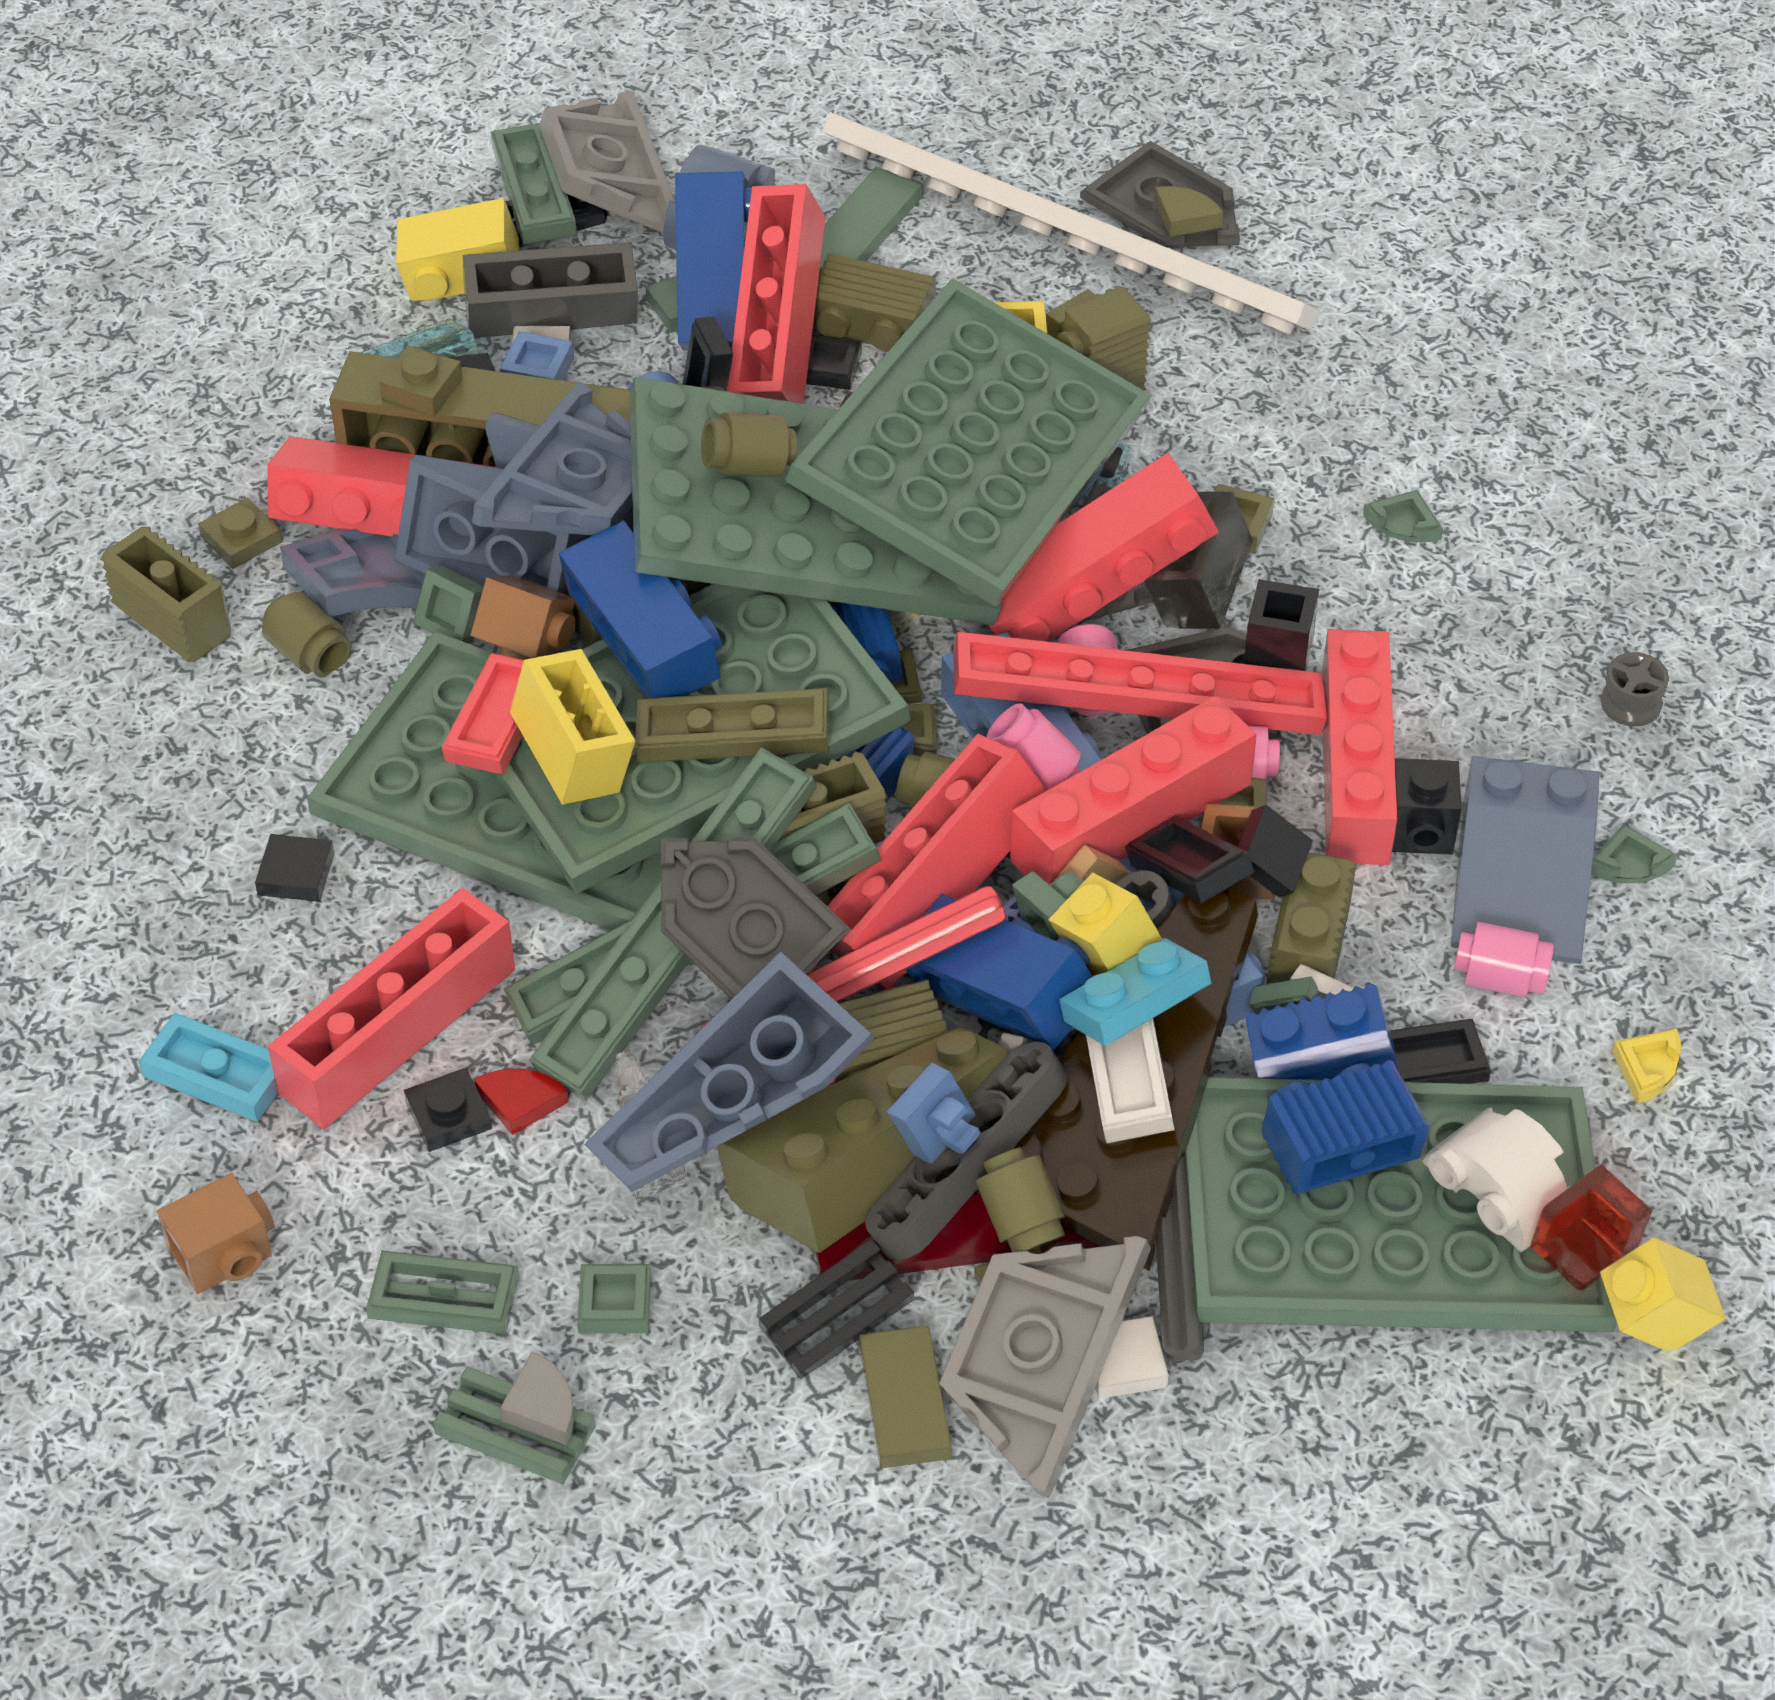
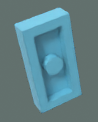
[1059,938,1212,1046]
[139,1012,278,1122]

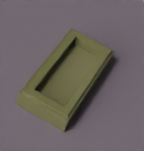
[859,1325,952,1469]

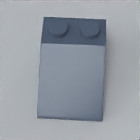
[394,455,593,596]
[1451,756,1600,964]

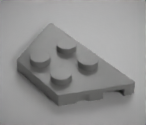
[539,91,675,233]
[939,1236,1151,1498]

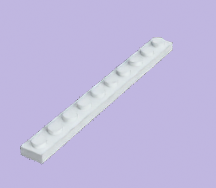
[822,112,1320,335]

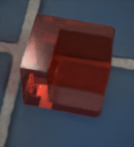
[1530,1164,1653,1290]

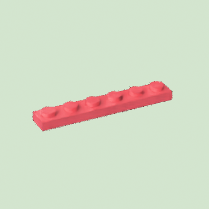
[953,632,1327,735]

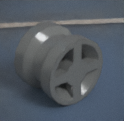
[1600,652,1669,726]

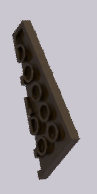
[1013,888,1258,1271]

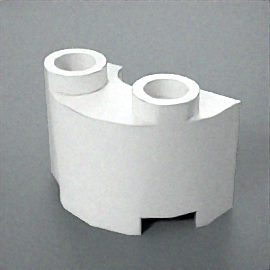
[1422,1107,1580,1252]

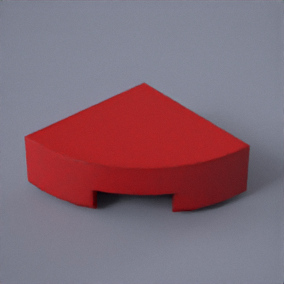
[474,1068,568,1135]

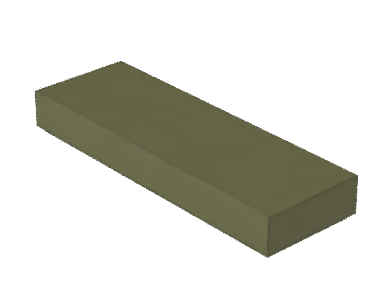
[635,688,829,763]

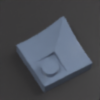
[280,529,425,617]

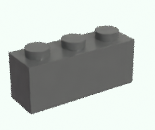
[463,242,638,338]

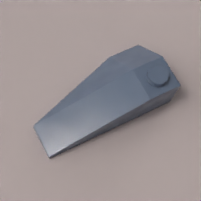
[584,952,874,1192]

